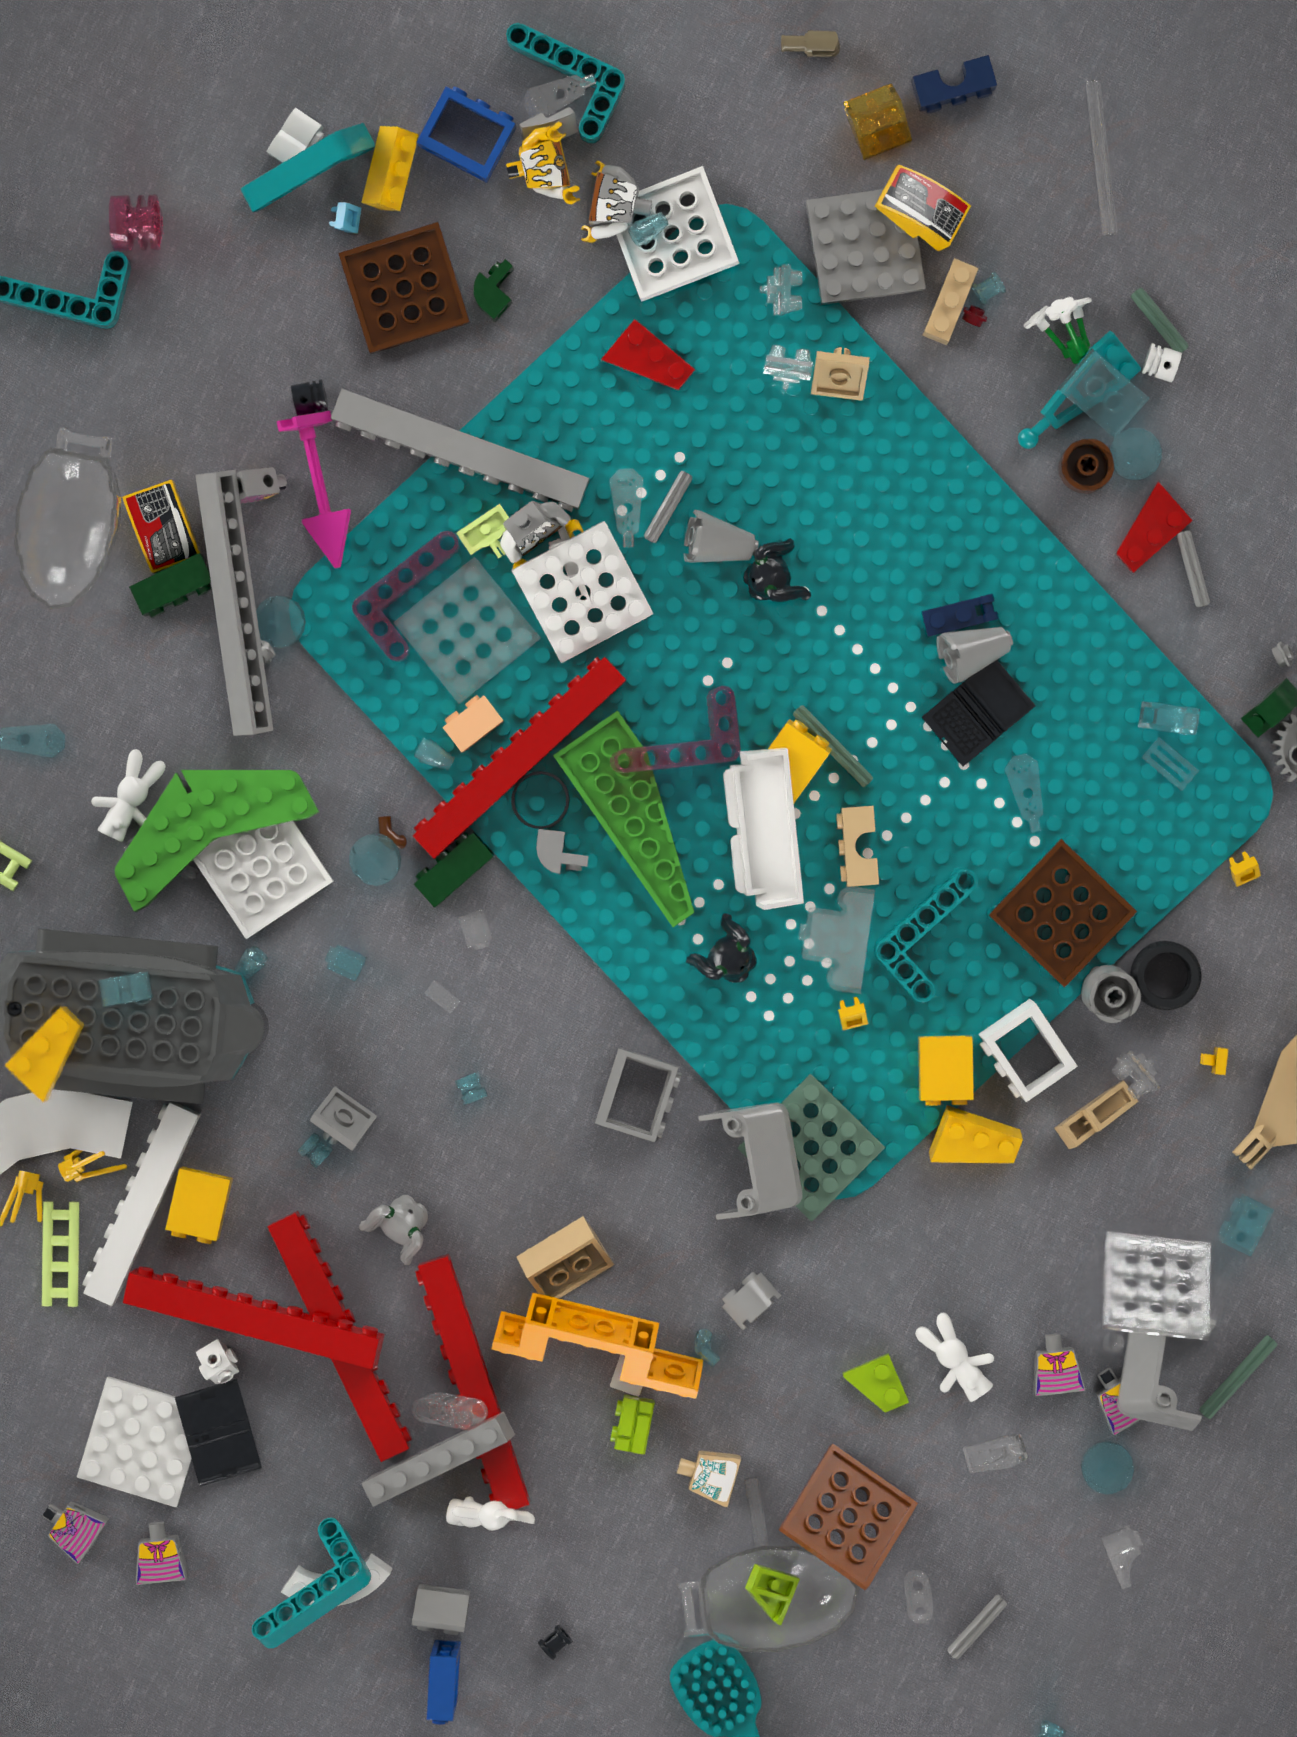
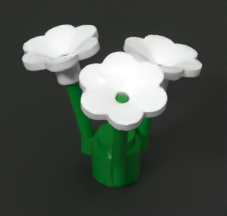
[1023,297,1092,364]

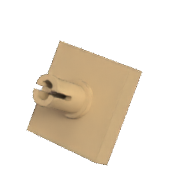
[811,347,869,401]

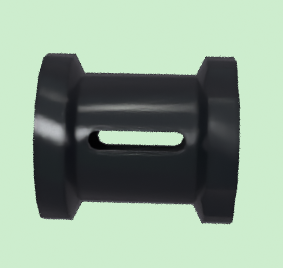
[538,1625,573,1660]

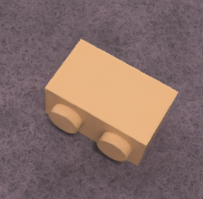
[442,695,504,753]

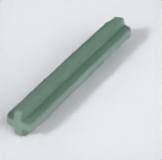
[793,705,873,787]
[1199,1335,1277,1419]

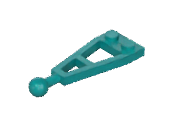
[1018,331,1142,449]

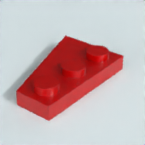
[601,319,695,390]
[1115,482,1193,573]

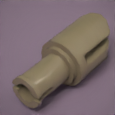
[781,30,840,57]

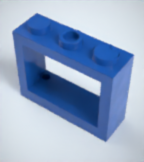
[417,86,516,183]
[426,1640,461,1725]

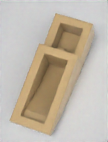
[1054,1080,1139,1149]

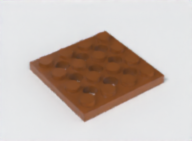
[779,1444,918,1590]

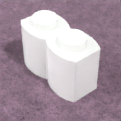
[266,108,324,163]

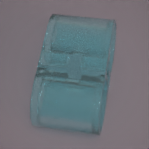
[98,972,153,1007]

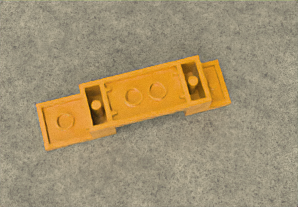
[491,1292,704,1399]

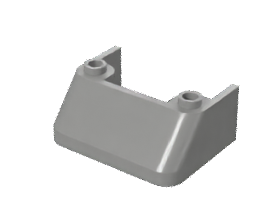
[698,1103,803,1220]
[1117,1311,1217,1431]

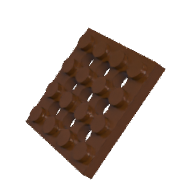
[338,222,470,354]
[988,839,1137,987]

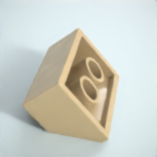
[517,1216,614,1298]

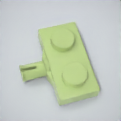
[457,504,509,559]

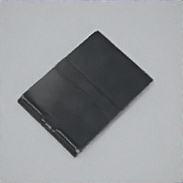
[921,660,1035,767]
[174,1379,262,1487]

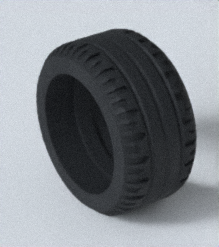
[1130,941,1202,1010]

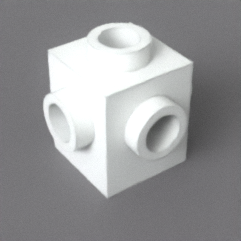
[196,1339,239,1384]

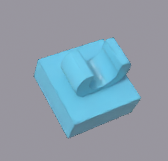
[329,202,361,234]

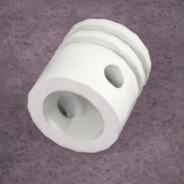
[1142,343,1182,383]

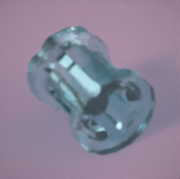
[972,272,1006,305]

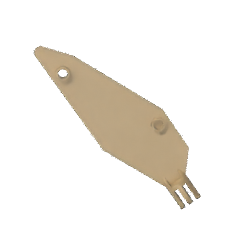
[1232,1035,1297,1170]

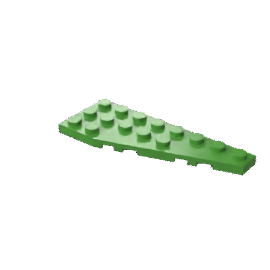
[553,710,694,927]

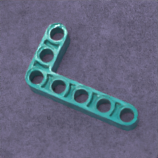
[506,23,625,144]
[240,123,376,213]
[0,251,131,329]
[875,869,978,1003]
[252,1518,371,1649]

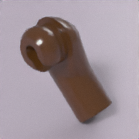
[378,816,407,851]

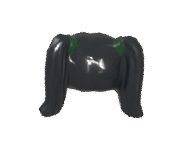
[743,538,811,602]
[686,913,757,983]

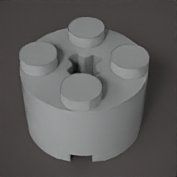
[1081,965,1141,1023]
[722,1272,782,1330]

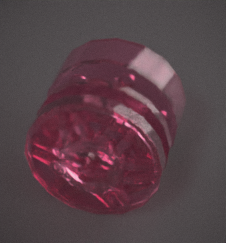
[109,194,163,251]

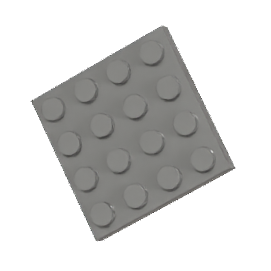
[806,189,926,305]

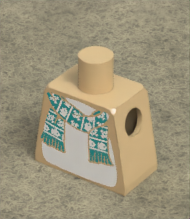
[677,1451,741,1507]

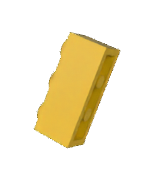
[361,126,419,211]

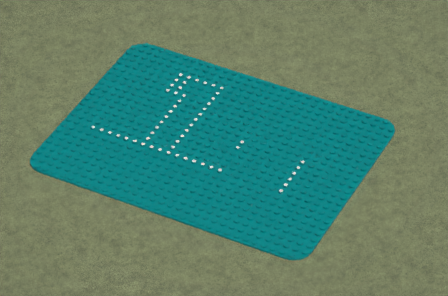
[289,204,1273,1200]

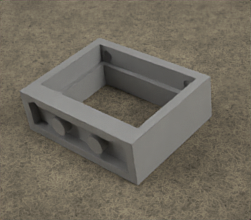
[595,1047,682,1142]

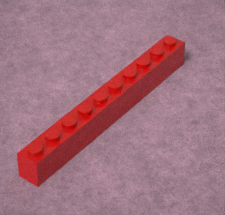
[412,657,626,859]
[267,1211,413,1462]
[415,1254,530,1510]
[123,1266,385,1369]

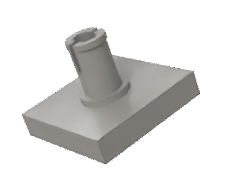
[309,1087,377,1150]

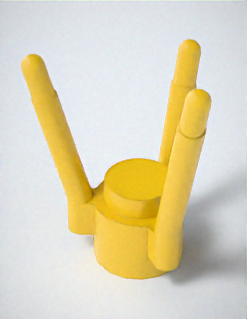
[58,1150,127,1182]
[0,1170,44,1227]

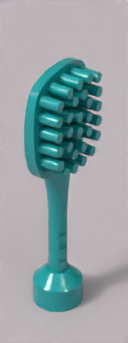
[670,1638,762,1737]

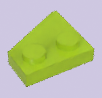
[842,1353,909,1413]
[745,1564,800,1625]

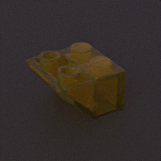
[843,83,912,160]

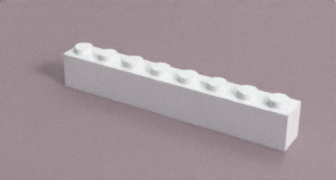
[82,1101,201,1306]

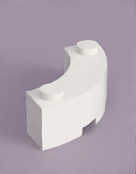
[281,1553,392,1606]

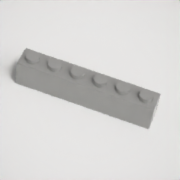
[361,1411,515,1507]

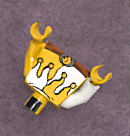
[506,122,580,204]

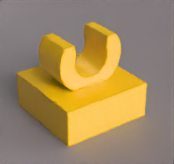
[1229,851,1261,887]
[838,997,868,1030]
[1200,1047,1228,1075]

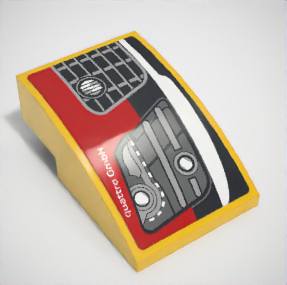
[875,165,971,251]
[122,479,200,573]

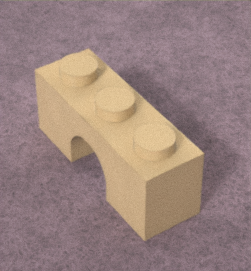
[922,258,979,345]
[836,806,879,887]

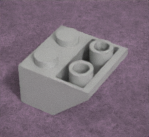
[412,1584,471,1635]

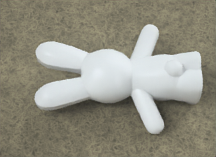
[91,749,166,842]
[915,1312,994,1402]
[446,1496,535,1531]

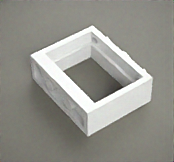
[978,999,1078,1102]

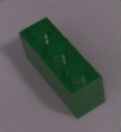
[129,553,212,618]
[414,832,494,908]

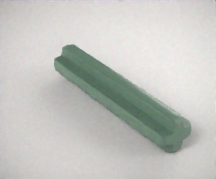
[1131,288,1189,353]

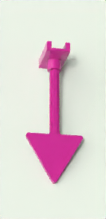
[276,411,351,568]

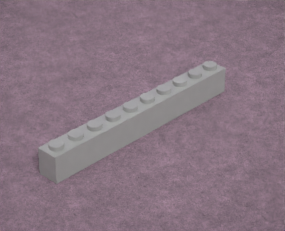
[331,389,589,512]
[195,470,273,736]

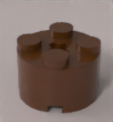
[1059,439,1114,494]

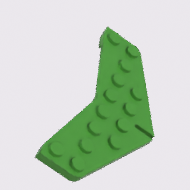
[115,770,319,912]

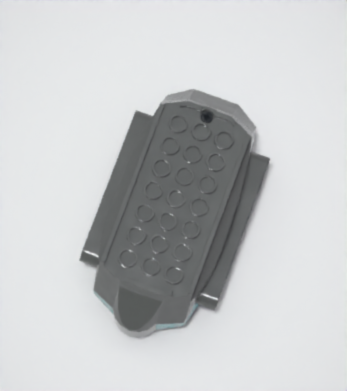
[0,929,269,1103]

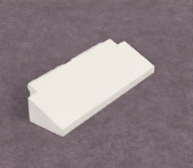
[723,748,804,910]

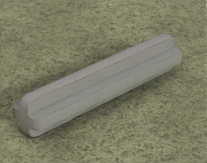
[644,471,692,543]
[1177,530,1210,607]
[947,1594,1007,1660]

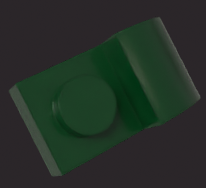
[473,259,514,322]
[1241,678,1297,738]

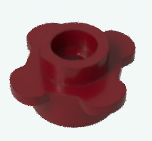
[962,305,988,327]

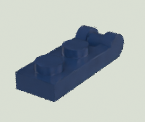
[921,594,999,637]

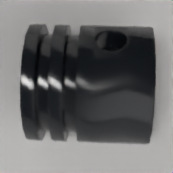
[291,379,328,416]

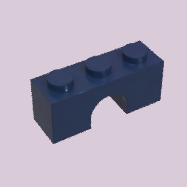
[911,55,997,113]

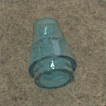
[628,212,669,247]
[414,738,455,771]
[233,945,268,981]

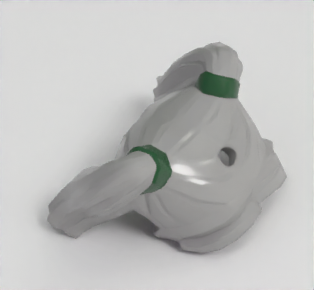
[359,1195,428,1265]

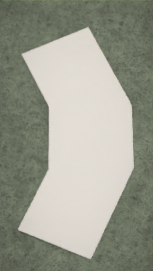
[0,1090,133,1174]

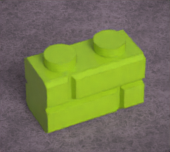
[610,1394,655,1455]

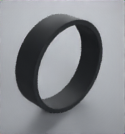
[511,771,569,829]

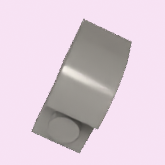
[537,829,589,874]

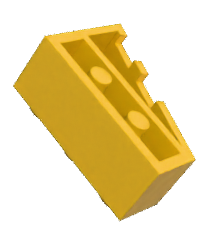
[4,1006,84,1103]
[929,1105,1023,1163]

